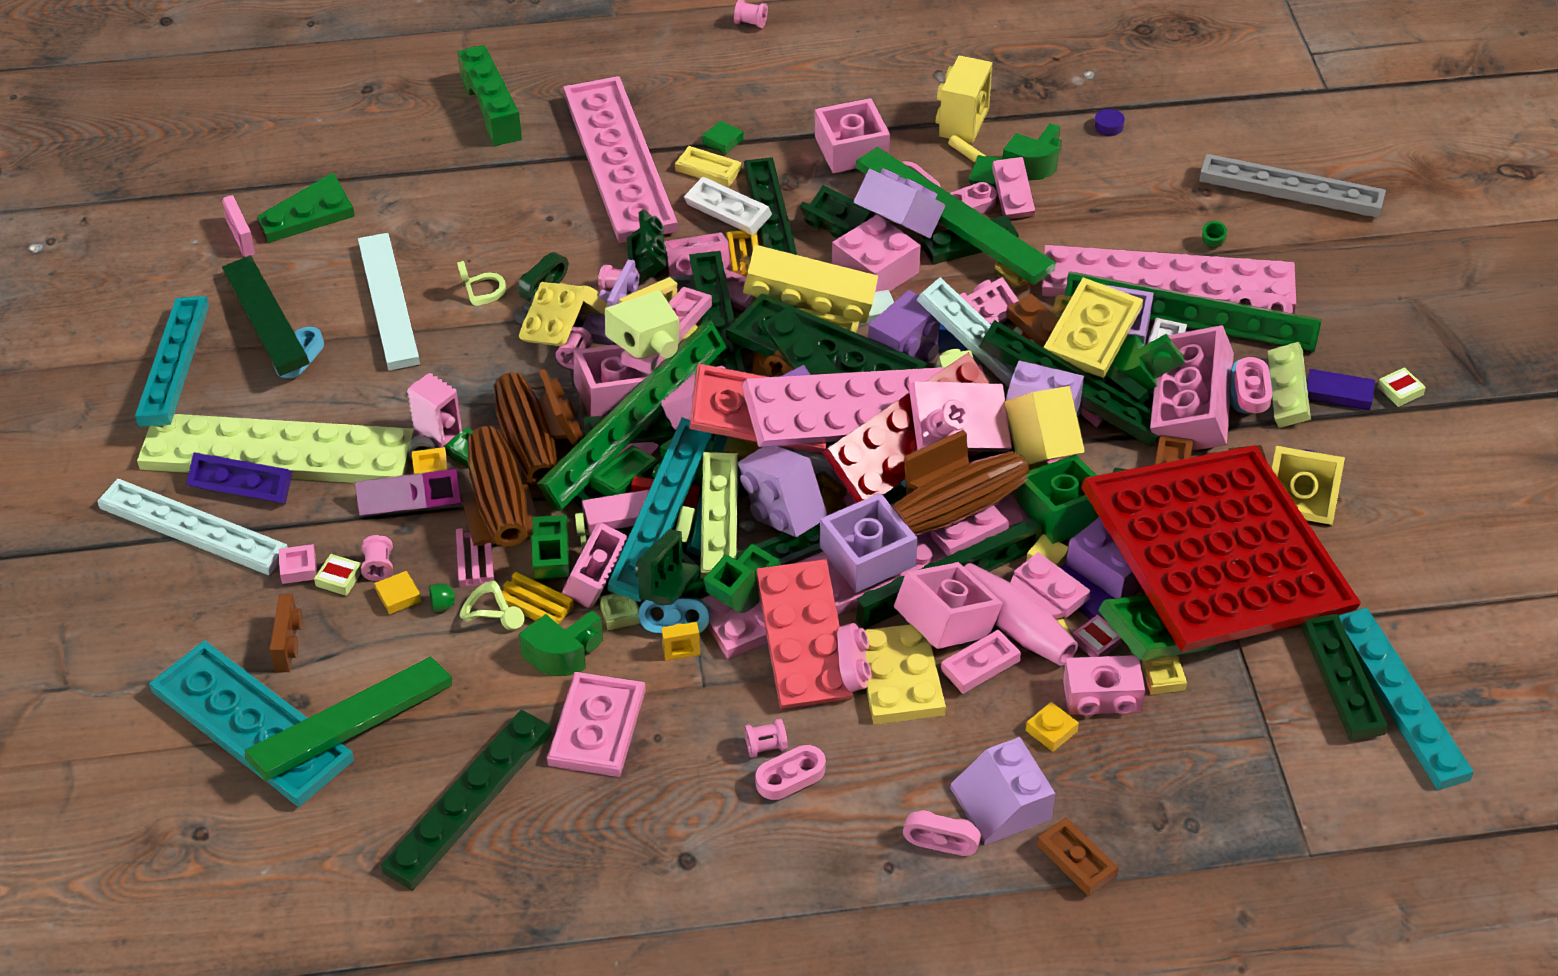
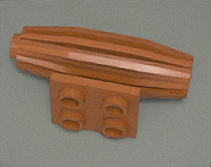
[493,368,584,487]
[461,426,537,547]
[892,430,1029,536]

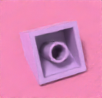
[1006,361,1084,437]
[950,737,1055,845]

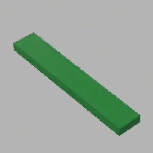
[245,656,452,781]

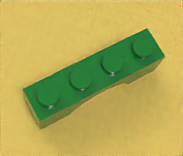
[457,45,522,147]

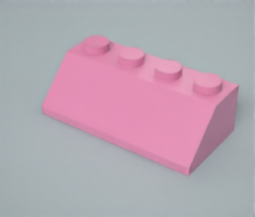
[1150,325,1234,450]

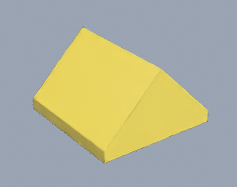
[1004,386,1085,466]
[1271,446,1345,525]

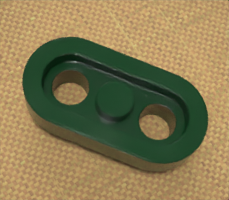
[518,252,569,302]

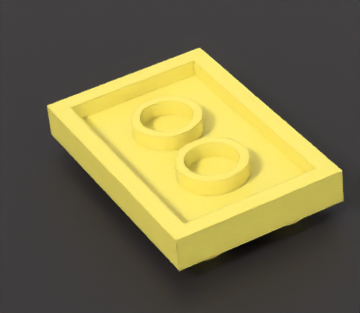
[1043,278,1143,378]
[865,624,946,725]

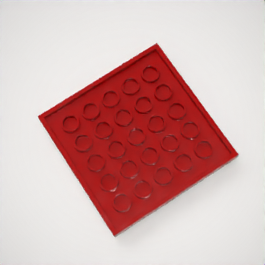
[1081,445,1361,652]

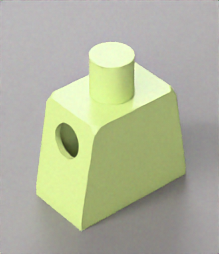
[605,290,679,359]

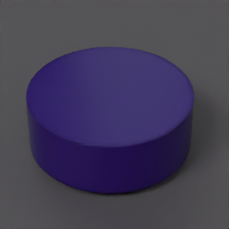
[1094,109,1125,136]

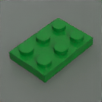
[1098,595,1218,660]

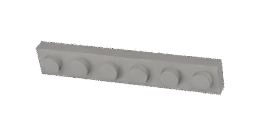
[1199,154,1386,218]

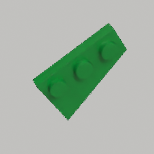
[257,172,355,243]

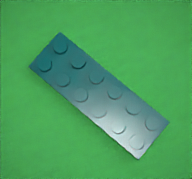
[149,640,354,807]

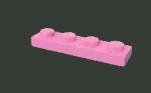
[621,287,712,374]

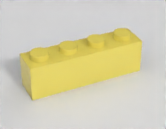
[743,245,878,324]

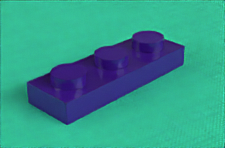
[186,452,293,504]

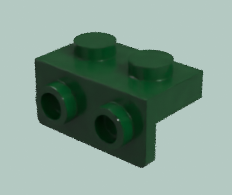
[799,185,875,239]
[626,209,666,284]
[635,529,701,605]

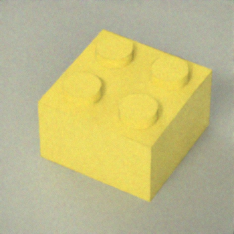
[936,55,993,144]

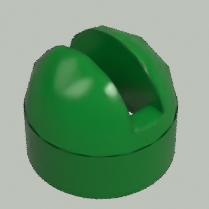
[1202,221,1227,248]
[429,583,455,613]

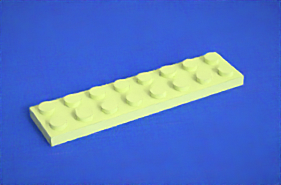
[137,414,415,483]

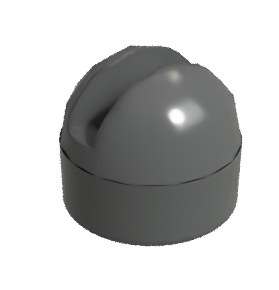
[408,435,435,462]

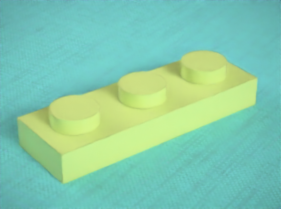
[1268,342,1311,428]

